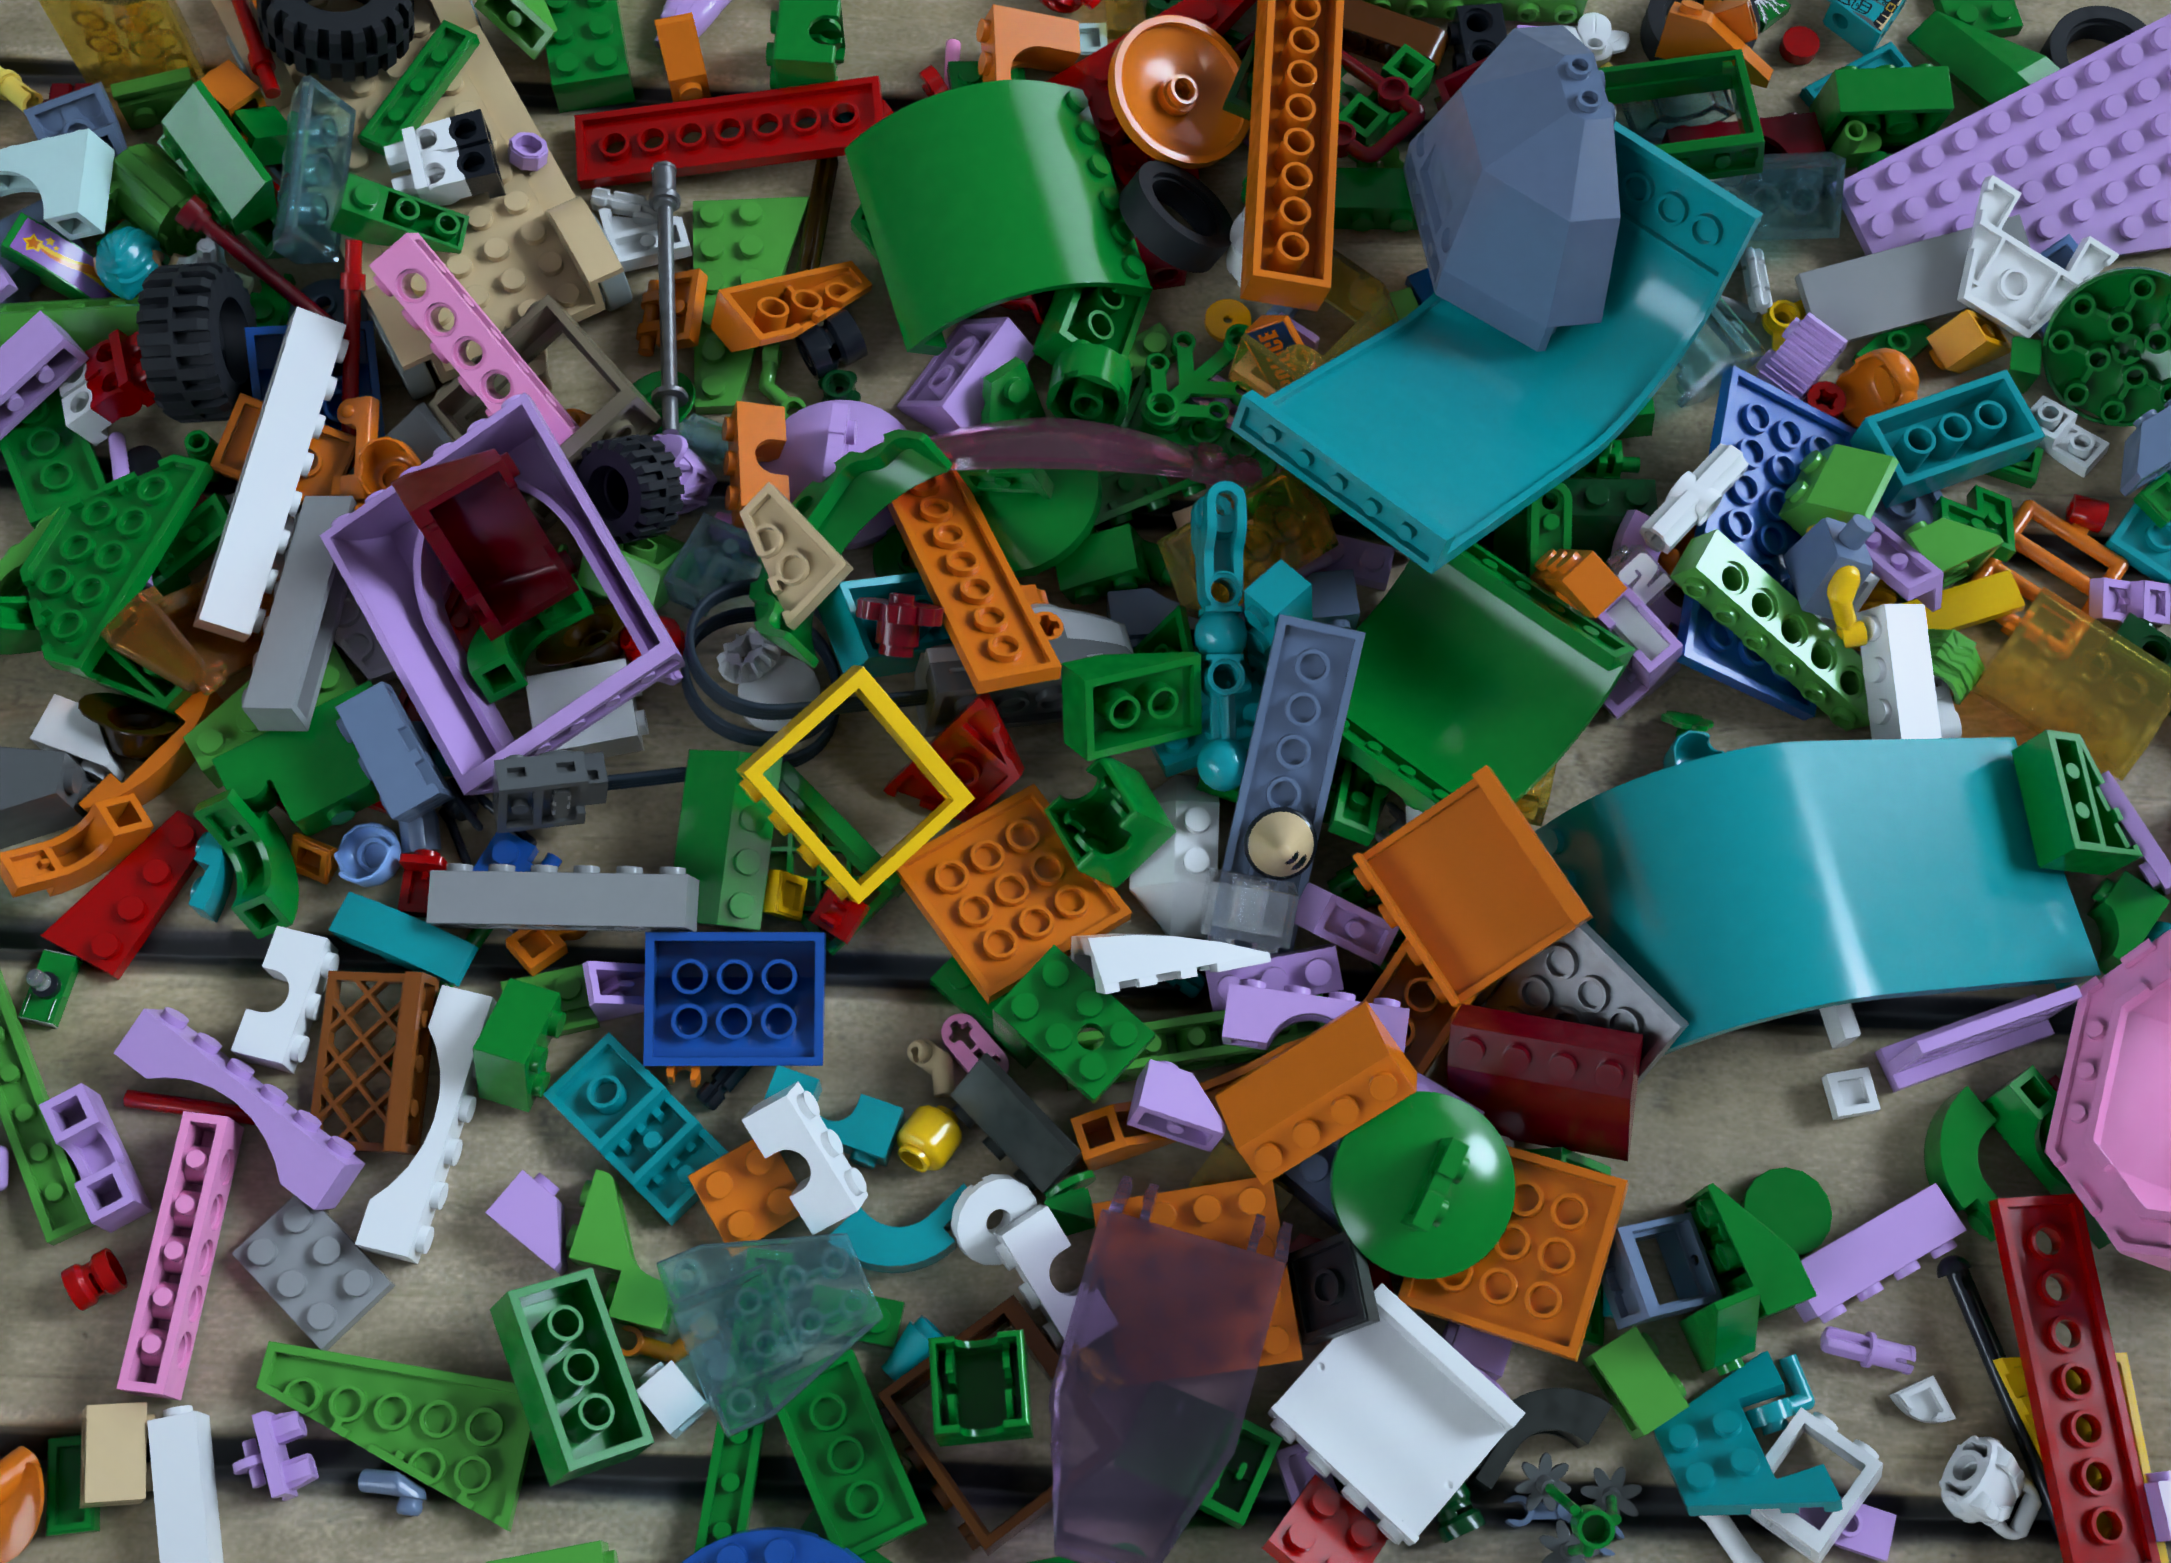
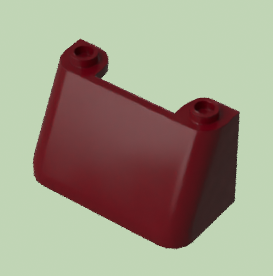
[391,448,580,641]

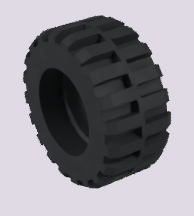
[256,0,415,82]
[136,262,257,423]

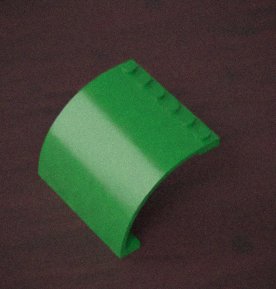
[844,79,1152,356]
[1260,543,1636,813]

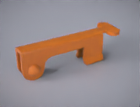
[331,396,380,510]

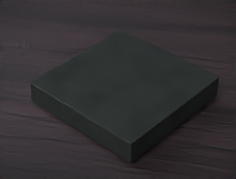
[1286,1231,1380,1345]

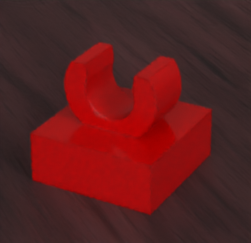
[808,888,870,945]

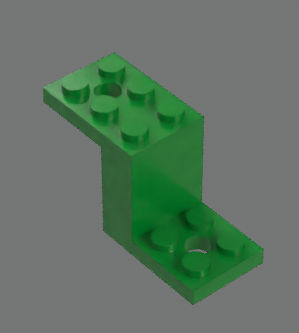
[930,945,1156,1104]

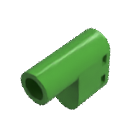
[1825,120,1882,169]

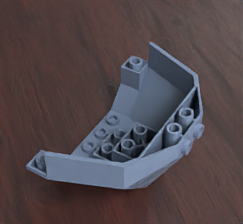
[1403,25,1621,352]

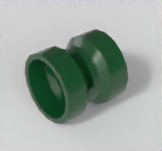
[1436,1480,1486,1543]

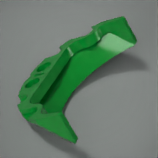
[749,429,953,669]

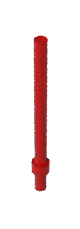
[231,0,281,99]
[340,239,366,475]

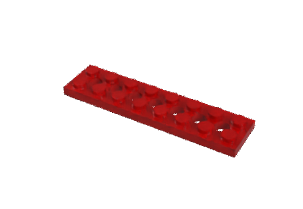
[574,76,884,190]
[1989,1194,2161,1563]

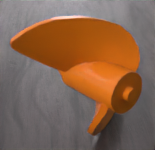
[0,1446,45,1563]

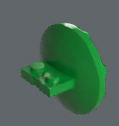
[2042,267,2171,427]
[957,428,1102,578]
[1330,1091,1515,1279]

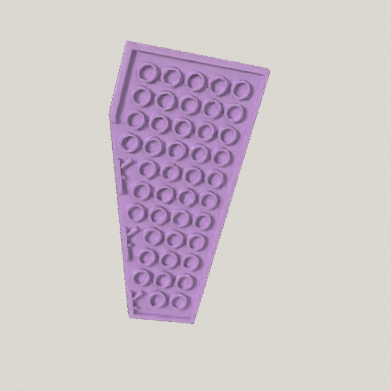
[1832,14,2171,257]

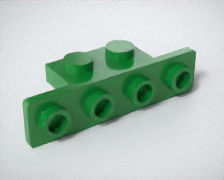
[1090,449,1214,535]

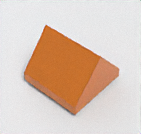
[291,832,338,885]

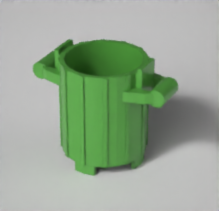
[106,142,217,257]

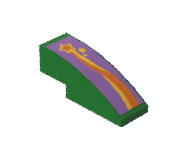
[1,212,118,299]

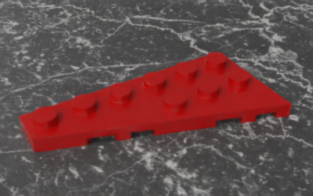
[1045,0,1257,147]

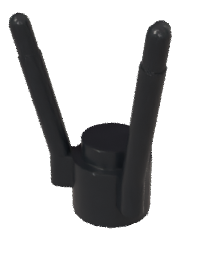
[438,777,537,865]

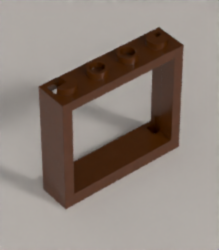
[877,1294,1124,1556]

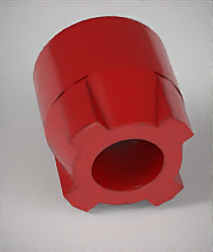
[2065,494,2109,533]

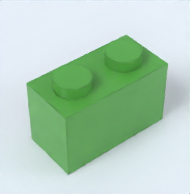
[1581,1326,1689,1440]

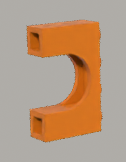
[976,4,1081,82]

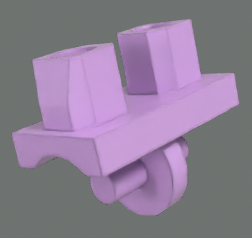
[232,1410,319,1501]

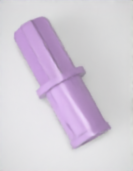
[1820,1326,1916,1375]

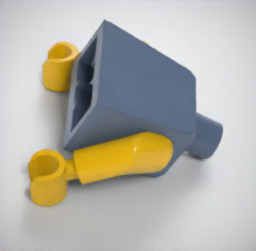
[1783,514,1875,648]

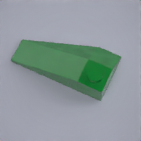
[1907,10,2060,109]

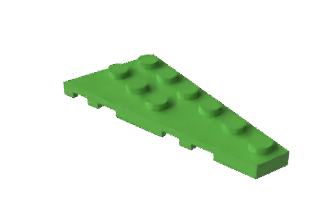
[256,1341,533,1532]

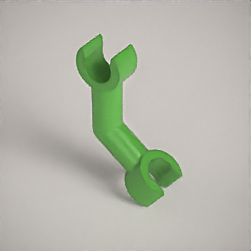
[759,342,806,420]

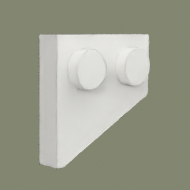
[598,208,693,272]

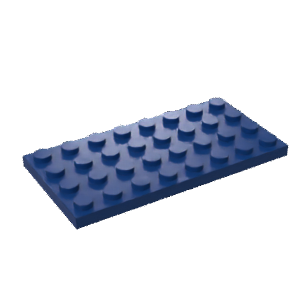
[1676,365,1857,721]

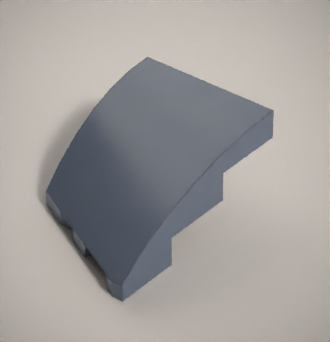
[23,81,127,158]

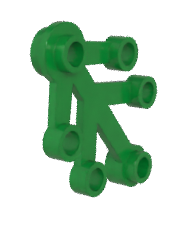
[1140,324,1255,429]

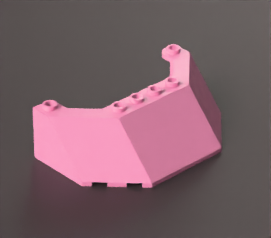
[2044,929,2171,1272]

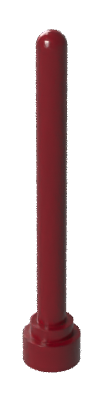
[174,195,338,322]

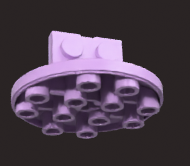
[760,400,906,550]

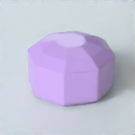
[508,132,548,171]

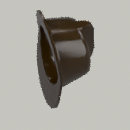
[536,604,624,667]
[78,693,180,762]

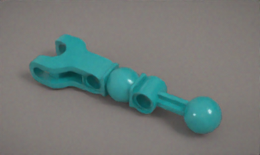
[1191,481,1248,792]

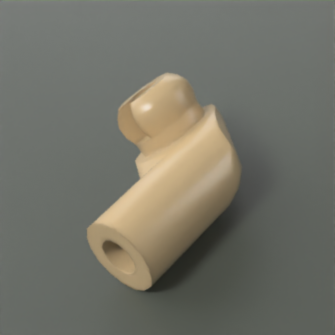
[907,1039,955,1098]

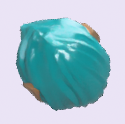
[93,226,164,300]

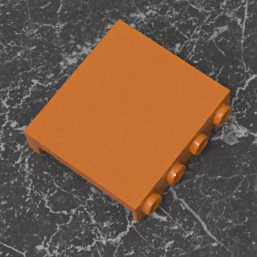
[1352,765,1593,1007]

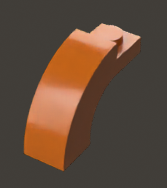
[0,793,154,898]

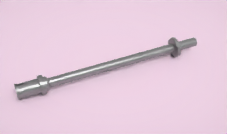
[649,161,688,435]

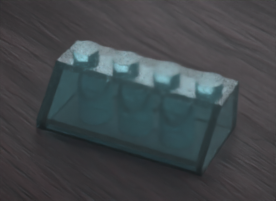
[273,76,356,264]

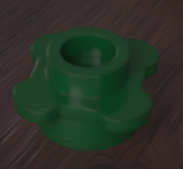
[818,369,861,402]

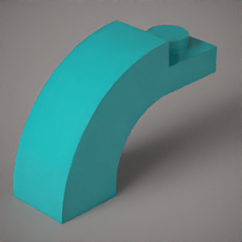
[826,1183,967,1273]

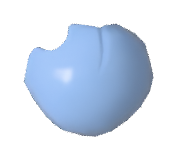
[334,822,402,887]

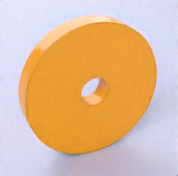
[1204,299,1252,343]

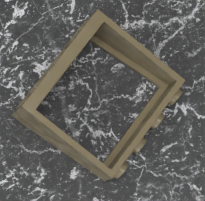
[426,294,662,531]

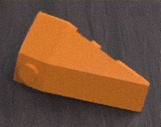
[710,260,873,352]

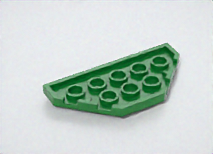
[19,454,215,678]

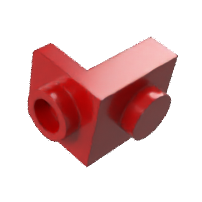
[397,849,448,918]

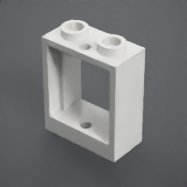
[1748,1407,1883,1563]

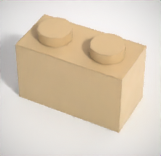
[80,1402,155,1508]

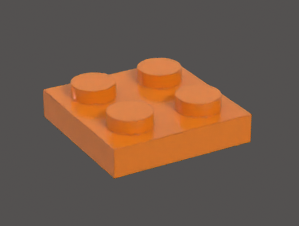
[687,1138,800,1256]

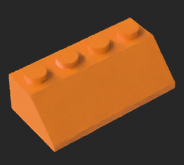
[1215,1000,1417,1185]

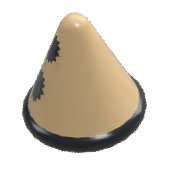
[1244,807,1318,880]

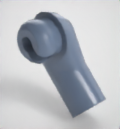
[358,1468,427,1516]

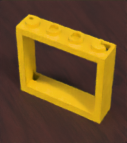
[735,665,975,904]

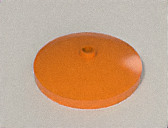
[1108,15,1250,169]

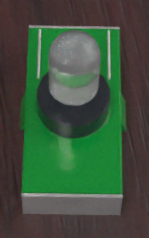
[18,949,83,1029]

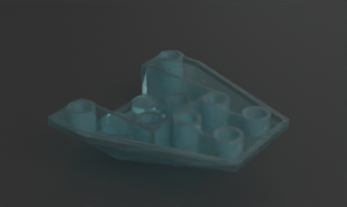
[656,1233,883,1438]

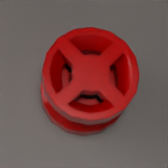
[1803,381,1847,419]

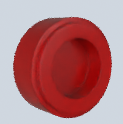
[1779,26,1820,65]

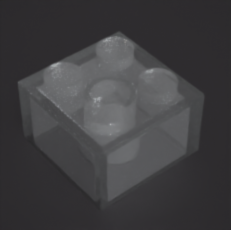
[1199,868,1299,953]

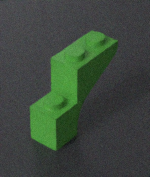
[566,1169,680,1335]

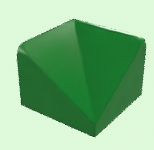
[2008,336,2043,394]
[1044,1187,1096,1236]

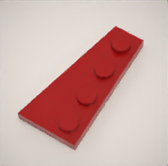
[40,810,208,980]

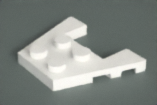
[1957,175,2119,338]

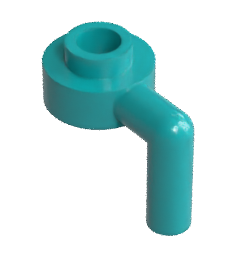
[1744,1354,1815,1436]

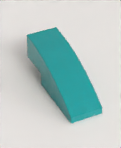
[328,891,479,987]

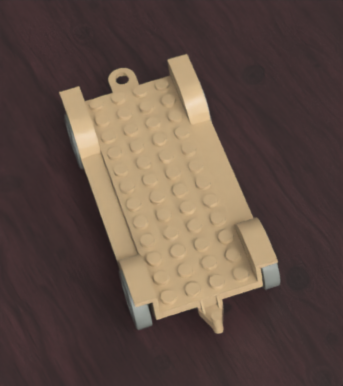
[211,0,632,400]

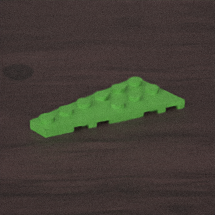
[693,196,809,415]

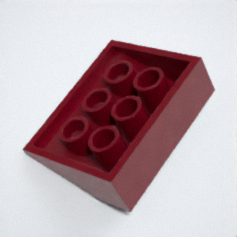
[1447,1004,1643,1162]

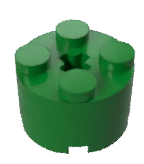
[1046,339,1132,438]

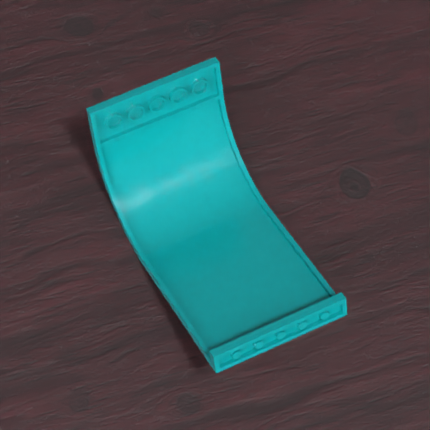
[1230,121,1763,574]
[1535,737,2101,1056]

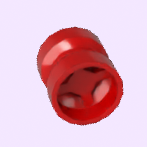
[61,1248,128,1311]

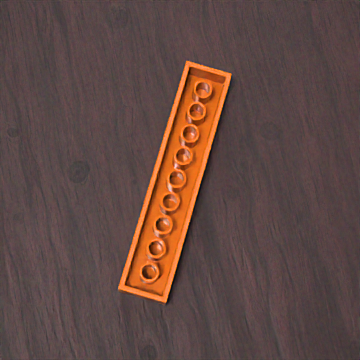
[1240,0,1344,312]

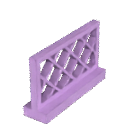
[1875,985,2083,1093]

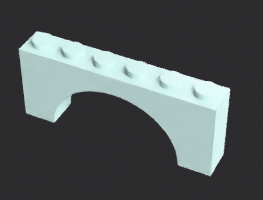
[0,128,115,241]

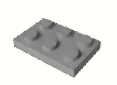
[232,1195,395,1351]

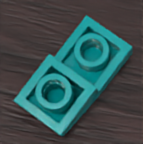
[188,832,234,923]

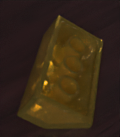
[1157,467,1339,619]

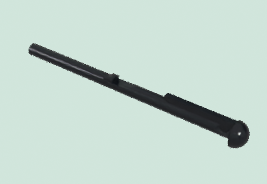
[1937,1255,2059,1541]

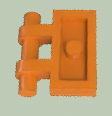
[636,268,708,357]

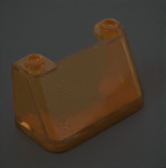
[100,572,278,696]

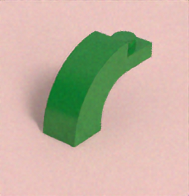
[192,788,299,939]
[1924,1086,1998,1242]

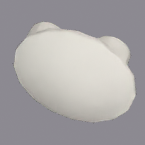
[738,656,820,731]

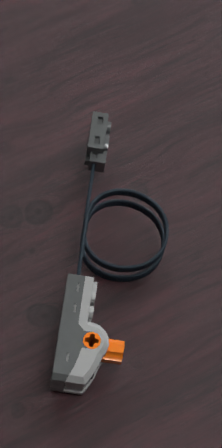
[492,578,1134,834]

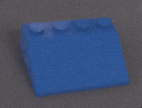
[643,932,826,1066]

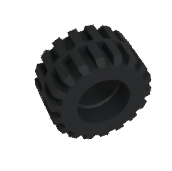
[575,434,685,545]

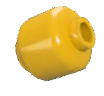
[896,1105,962,1173]

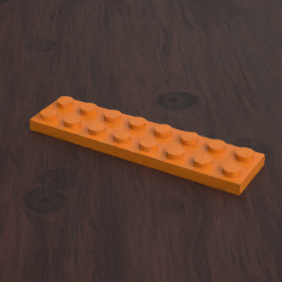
[887,449,1062,694]

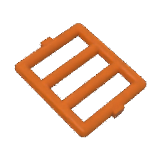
[1968,500,2129,662]

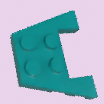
[1654,1351,1843,1516]

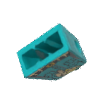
[1822,0,1907,55]

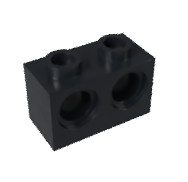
[1447,3,1507,73]

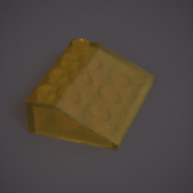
[38,0,207,94]
[1971,587,2171,782]

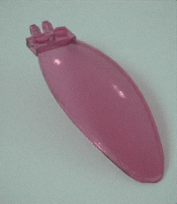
[928,417,1263,488]

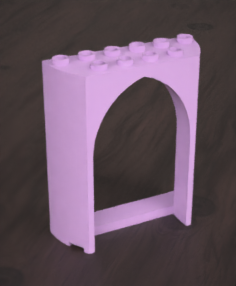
[319,392,685,795]

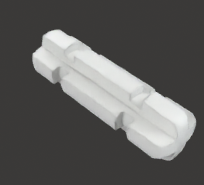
[590,187,657,217]
[1740,246,1773,314]

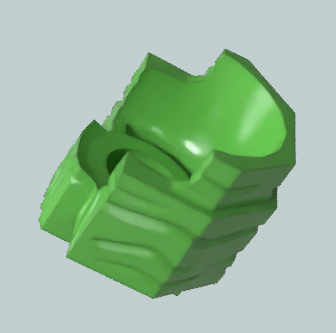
[1928,629,1985,705]

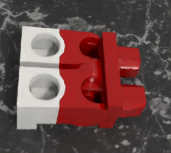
[59,329,156,446]

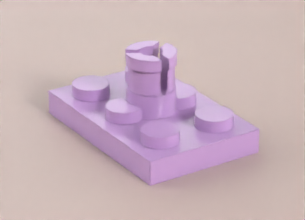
[2099,770,2171,895]

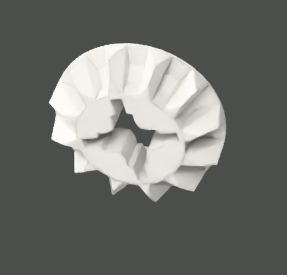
[716,627,781,684]

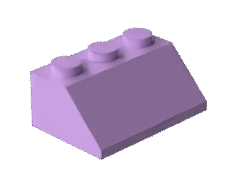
[896,317,1035,440]

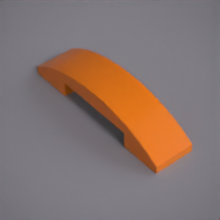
[78,682,224,813]

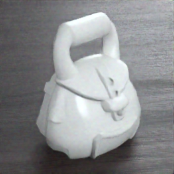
[1939,1435,2042,1540]

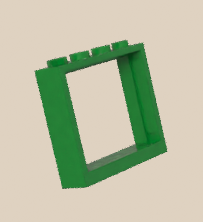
[1598,49,1765,180]

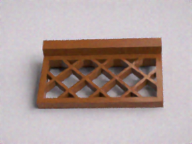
[310,971,440,1155]

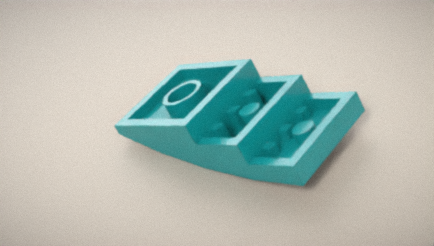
[543,1032,728,1226]

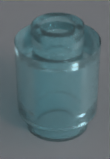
[679,413,729,465]

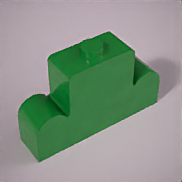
[211,680,380,836]

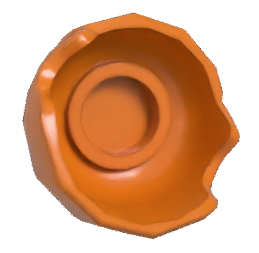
[357,436,422,495]

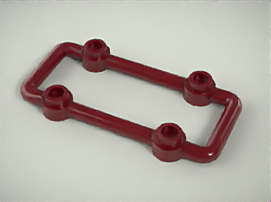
[1233,29,1426,163]

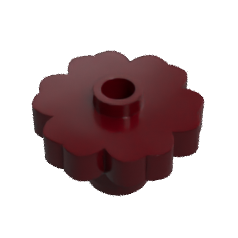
[856,593,944,658]

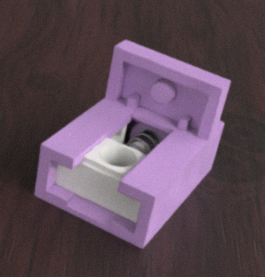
[1593,583,1683,720]

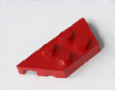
[883,693,1025,822]

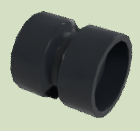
[794,309,868,380]

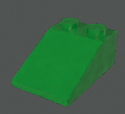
[1061,652,1202,761]

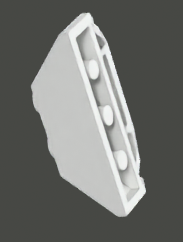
[1129,775,1219,940]

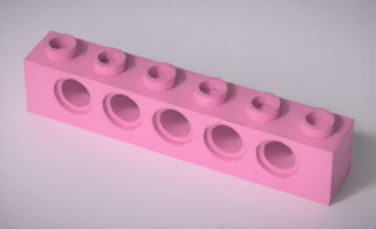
[368,233,580,446]
[116,1111,244,1401]

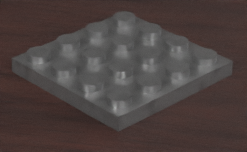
[1472,923,1689,1086]

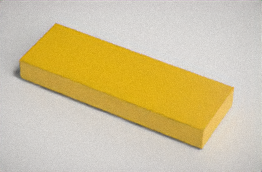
[1901,569,2026,631]

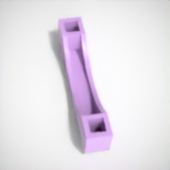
[114,1007,366,1210]

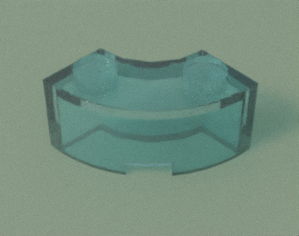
[1621,90,1735,140]

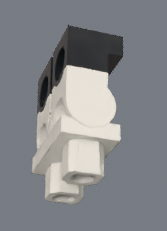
[383,109,506,206]

